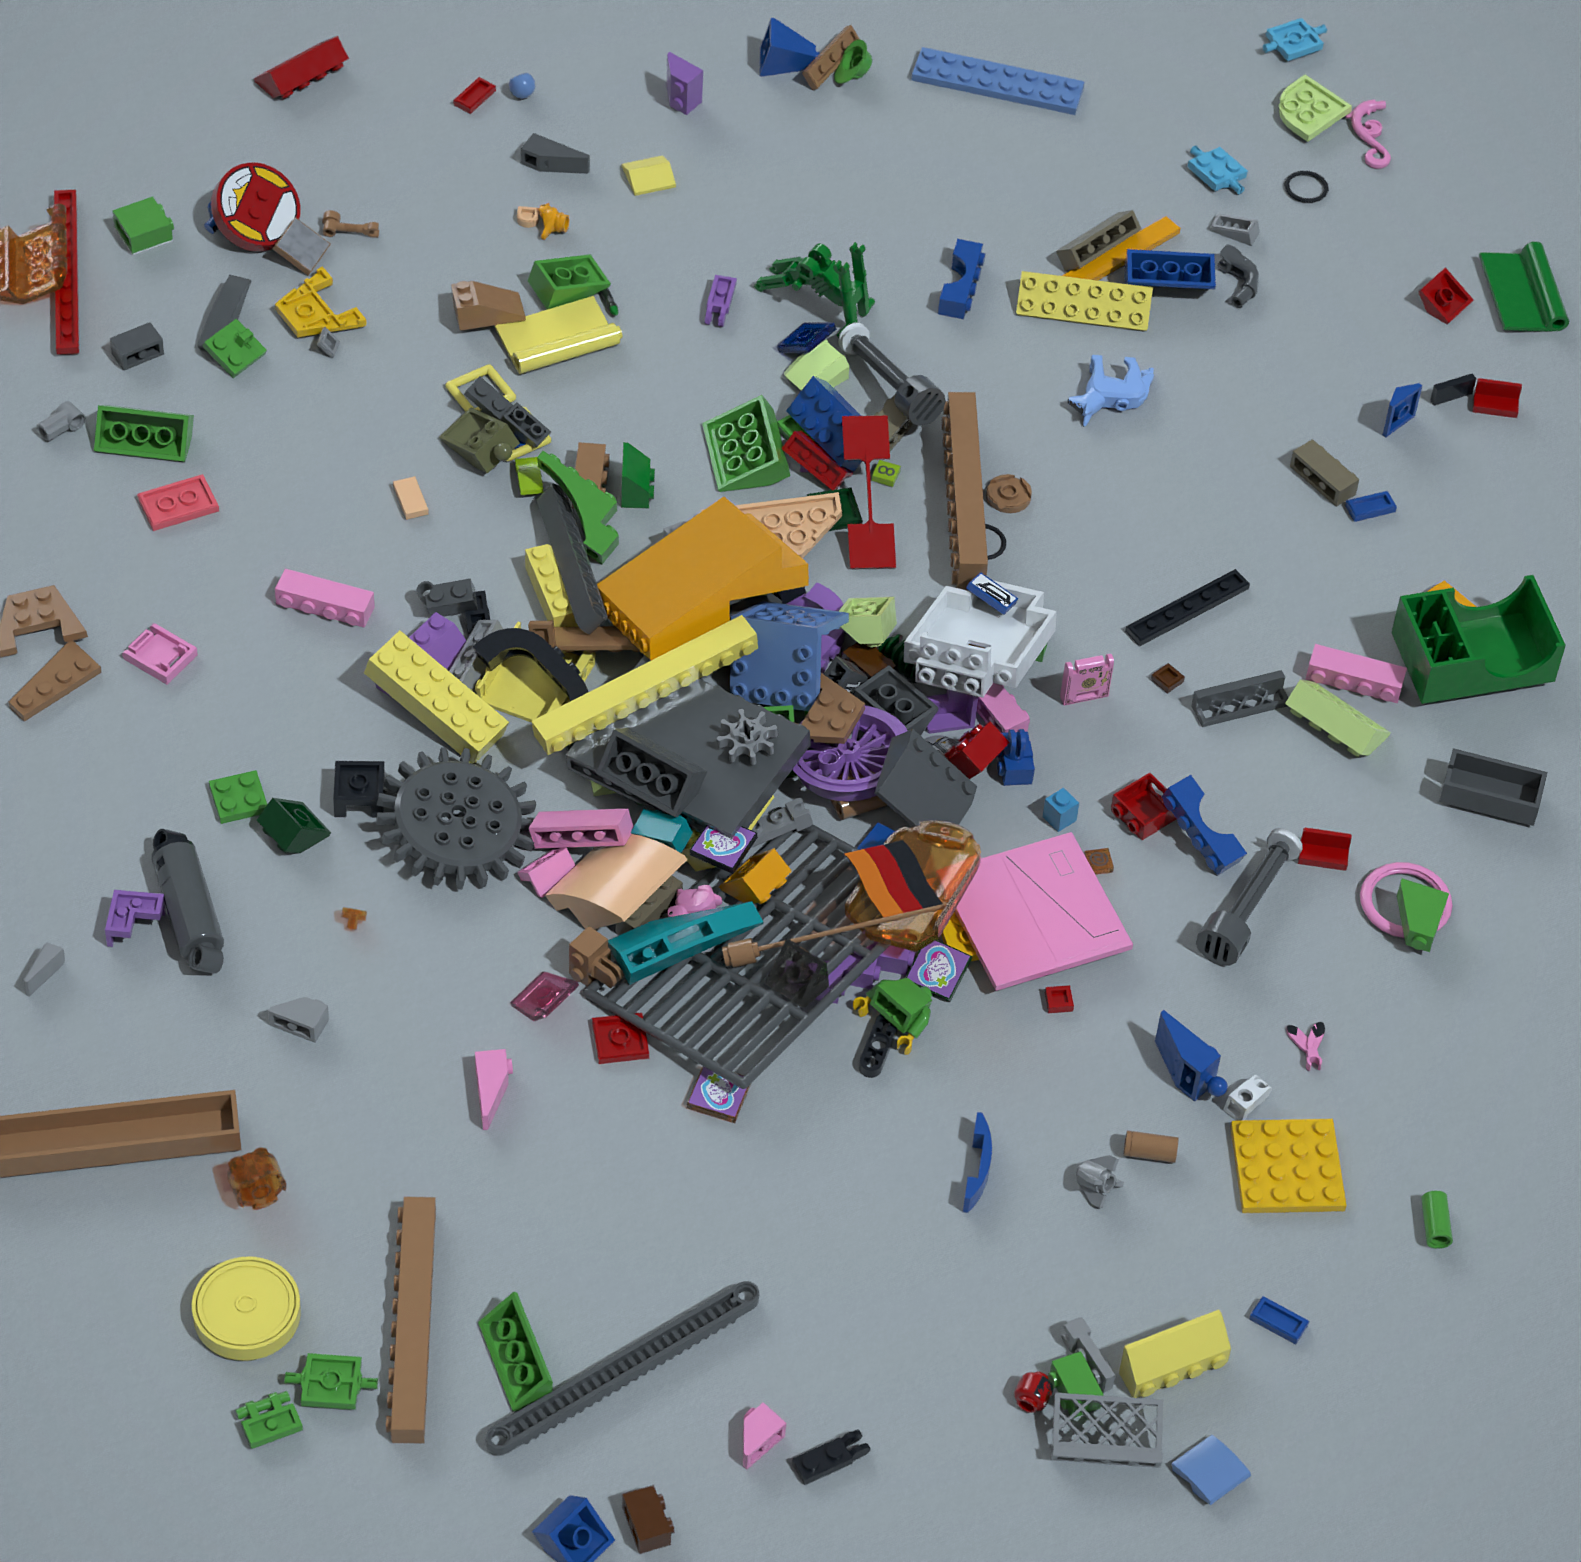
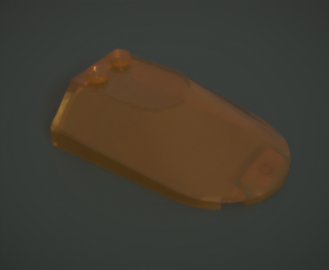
[845,820,981,952]

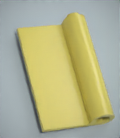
[495,296,623,374]

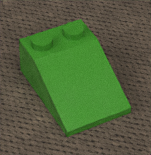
[527,254,611,309]

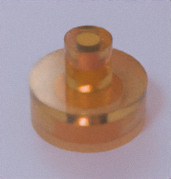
[341,907,367,930]

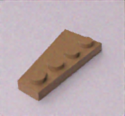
[9,641,101,722]

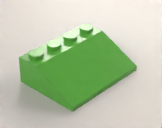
[702,395,791,492]

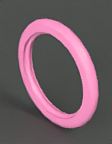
[1360,862,1453,938]

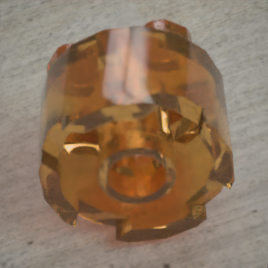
[227,1147,286,1210]

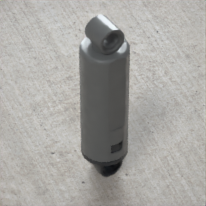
[152,829,224,974]

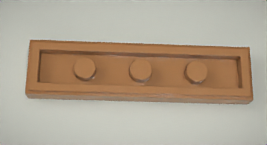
[802,25,859,90]

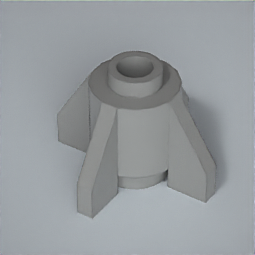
[1076,1155,1124,1208]

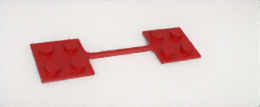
[842,415,896,569]

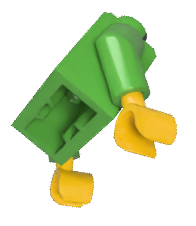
[853,978,932,1055]

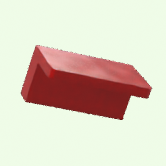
[1472,378,1522,418]
[1298,827,1352,871]

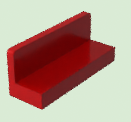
[782,431,853,490]

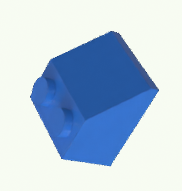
[532,1495,615,1562]

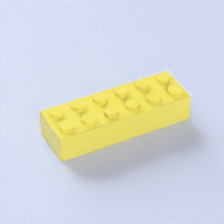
[364,630,509,764]

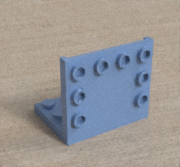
[730,601,849,711]

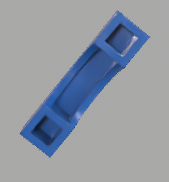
[938,239,986,320]
[1161,775,1247,876]

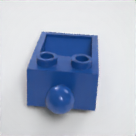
[1155,1010,1228,1102]

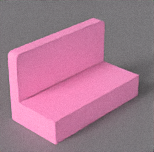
[517,848,576,898]

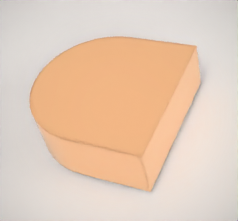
[517,206,540,228]

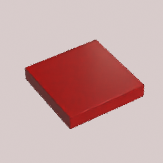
[592,1013,649,1064]

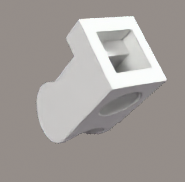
[1223,1075,1272,1120]

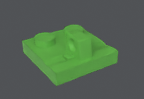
[202,319,267,378]

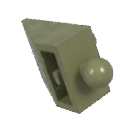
[439,407,520,474]

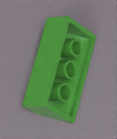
[94,405,194,462]

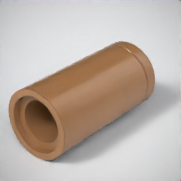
[1124,1130,1178,1163]

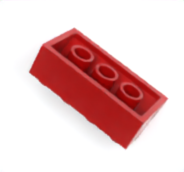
[253,36,349,99]

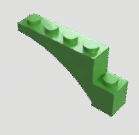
[537,451,619,564]

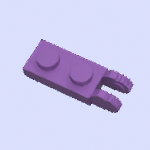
[705,275,737,327]

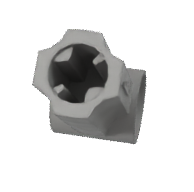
[37,401,86,441]

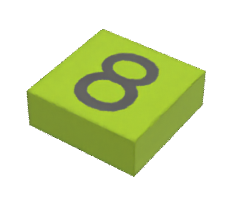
[872,460,901,487]

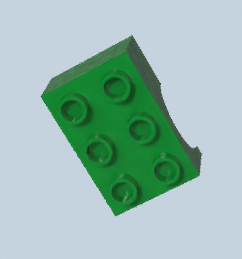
[1391,575,1566,704]

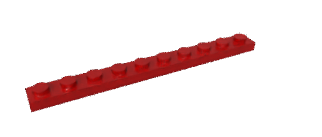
[54,189,79,355]

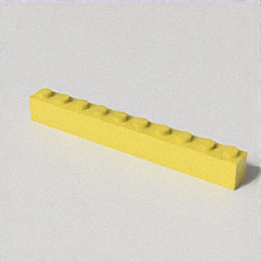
[532,615,758,755]

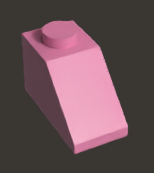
[743,1402,786,1470]

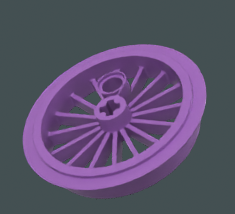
[792,706,908,801]

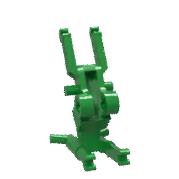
[754,242,875,338]

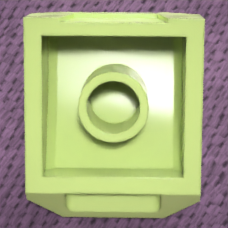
[784,340,849,391]

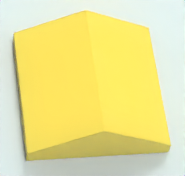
[622,155,676,196]

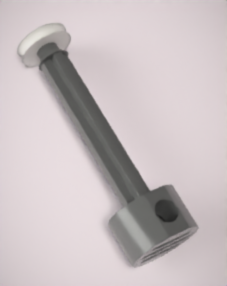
[838,322,946,426]
[1196,828,1303,966]

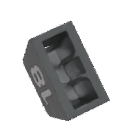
[824,656,868,695]

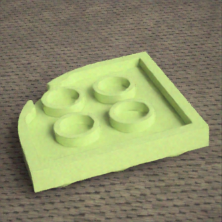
[1279,74,1352,142]

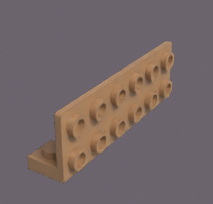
[528,620,640,653]

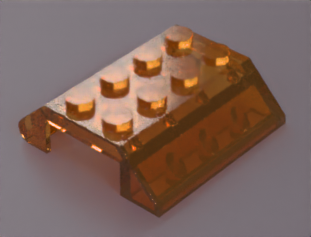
[0,204,67,304]

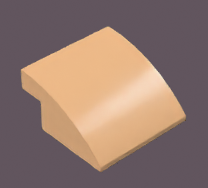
[545,834,688,929]

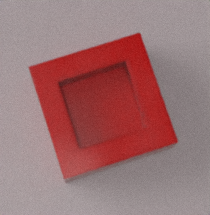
[1045,985,1074,1013]

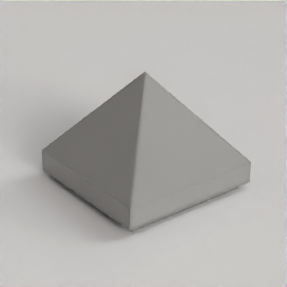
[317,327,340,358]

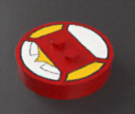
[211,162,301,252]

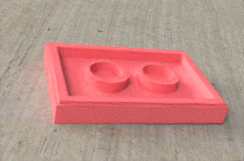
[137,474,219,531]

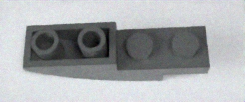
[464,377,551,448]

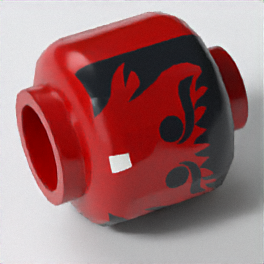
[1014,1371,1054,1413]

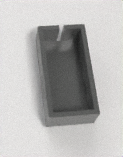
[1439,748,1548,826]

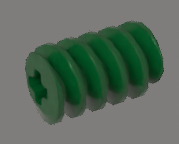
[878,634,917,683]

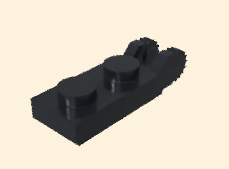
[792,1430,871,1485]

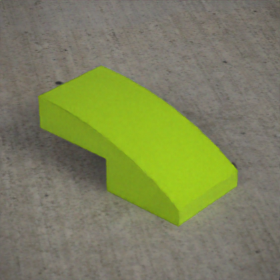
[515,457,544,495]

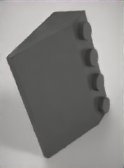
[875,729,977,850]

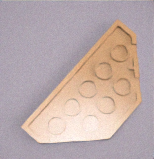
[701,492,842,559]

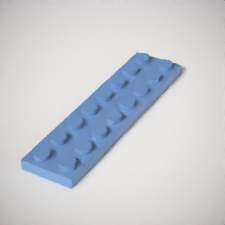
[912,47,1085,115]

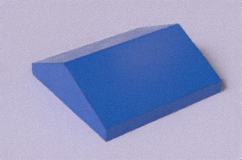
[1383,383,1423,438]

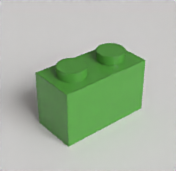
[1048,1351,1104,1418]

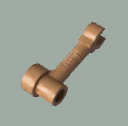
[322,210,380,238]

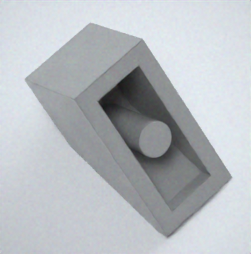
[268,997,329,1043]

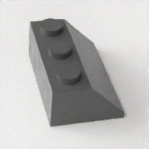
[854,666,939,736]

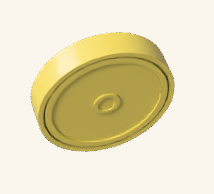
[192,1257,301,1361]

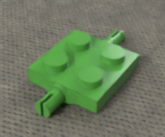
[285,1353,378,1410]

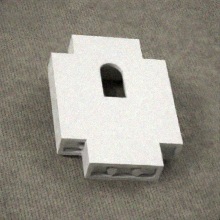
[904,581,1056,698]

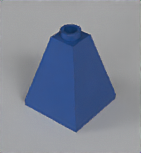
[760,17,820,77]

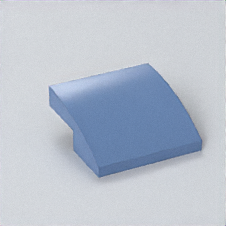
[1172,1435,1251,1505]

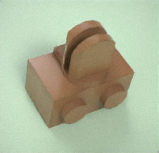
[569,926,623,988]

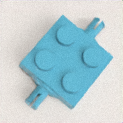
[1262,18,1327,61]
[1187,145,1248,194]

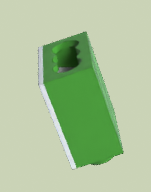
[112,196,174,255]

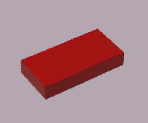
[453,77,496,114]

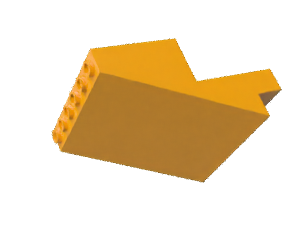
[597,497,809,661]

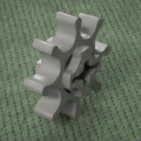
[717,709,778,765]

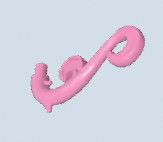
[1346,99,1391,169]

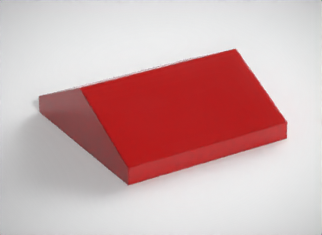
[1418,267,1474,325]

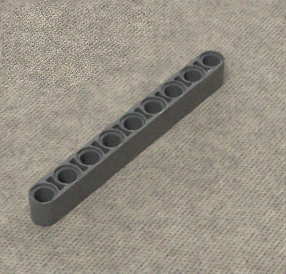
[537,483,607,634]

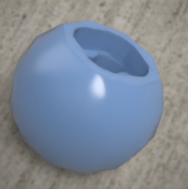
[509,73,536,99]

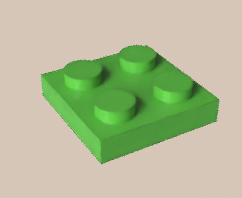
[209,770,267,824]

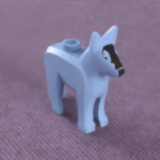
[1067,355,1154,427]

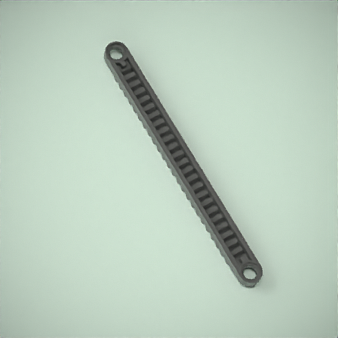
[486,1281,759,1455]

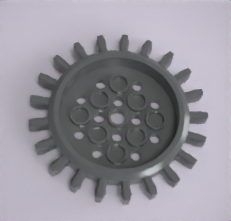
[376,747,536,889]

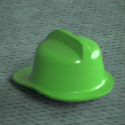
[835,39,872,84]

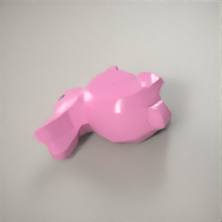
[667,885,722,917]

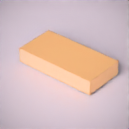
[393,476,428,520]

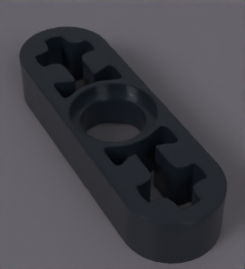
[859,1014,898,1078]

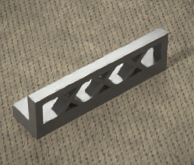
[1192,670,1288,727]

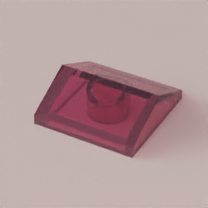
[510,971,579,1021]

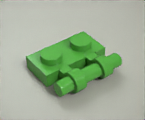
[235,1391,303,1449]

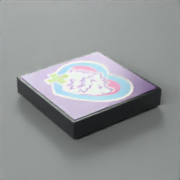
[689,825,758,874]

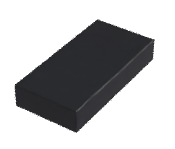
[1430,373,1476,406]

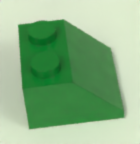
[621,442,655,509]

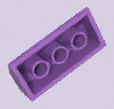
[376,612,467,699]

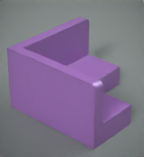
[926,689,978,734]
[105,890,166,947]

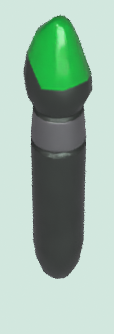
[600,288,618,316]

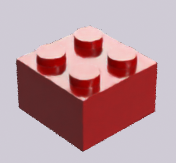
[944,721,1010,779]

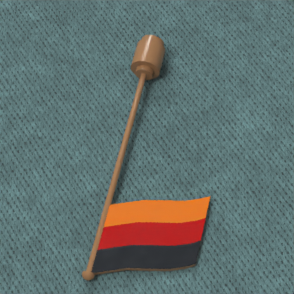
[722,840,949,968]

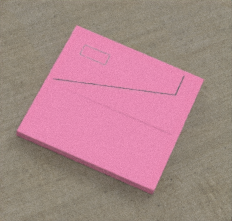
[936,832,1133,991]

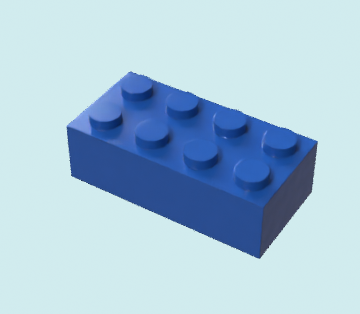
[786,376,862,471]

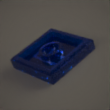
[776,322,837,353]

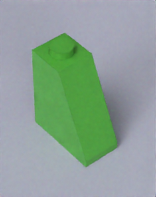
[1396,878,1449,952]

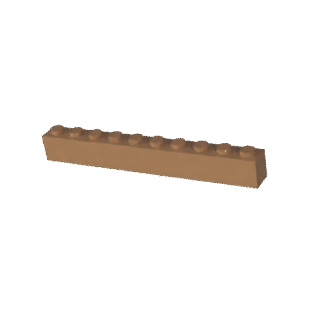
[386,1197,436,1444]

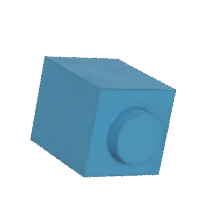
[1042,787,1079,832]

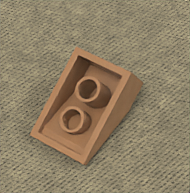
[451,281,526,331]

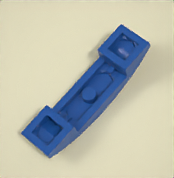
[963,1112,992,1213]

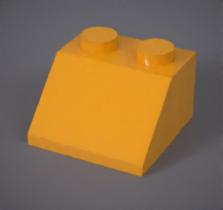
[719,848,792,905]

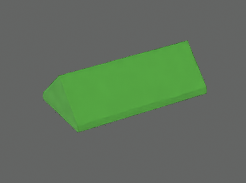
[478,1292,553,1412]

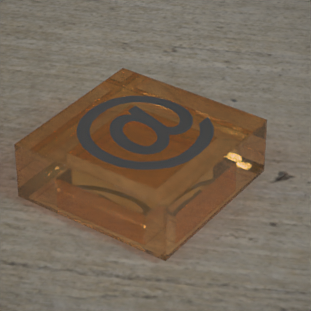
[1084,848,1114,874]

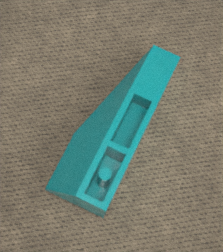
[608,901,764,985]

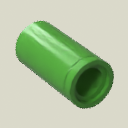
[1421,1191,1453,1249]

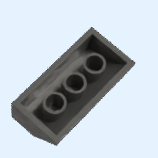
[596,728,707,817]

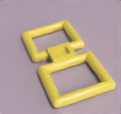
[445,364,552,462]

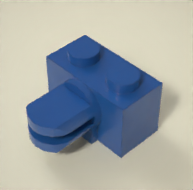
[996,729,1035,786]

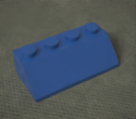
[1124,249,1216,289]

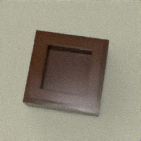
[1151,663,1185,694]

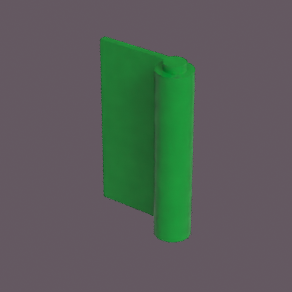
[1479,242,1569,331]

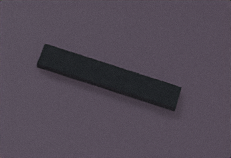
[1125,569,1250,647]

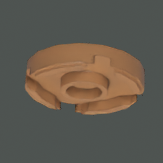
[986,474,1032,513]

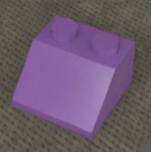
[666,52,703,115]

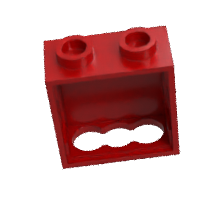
[1111,772,1177,840]

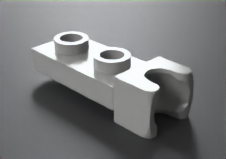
[751,798,813,848]
[1062,1317,1115,1393]

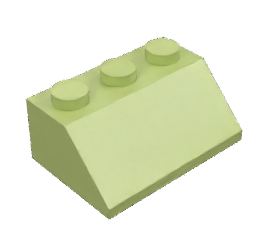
[839,597,897,647]

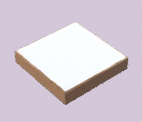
[273,217,331,275]

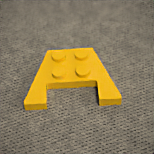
[275,266,367,337]

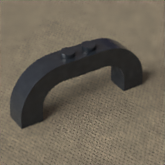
[473,628,589,751]

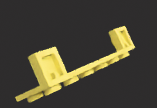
[1016,271,1153,331]

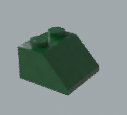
[256,797,331,853]

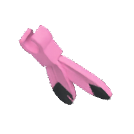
[1287,1022,1325,1071]

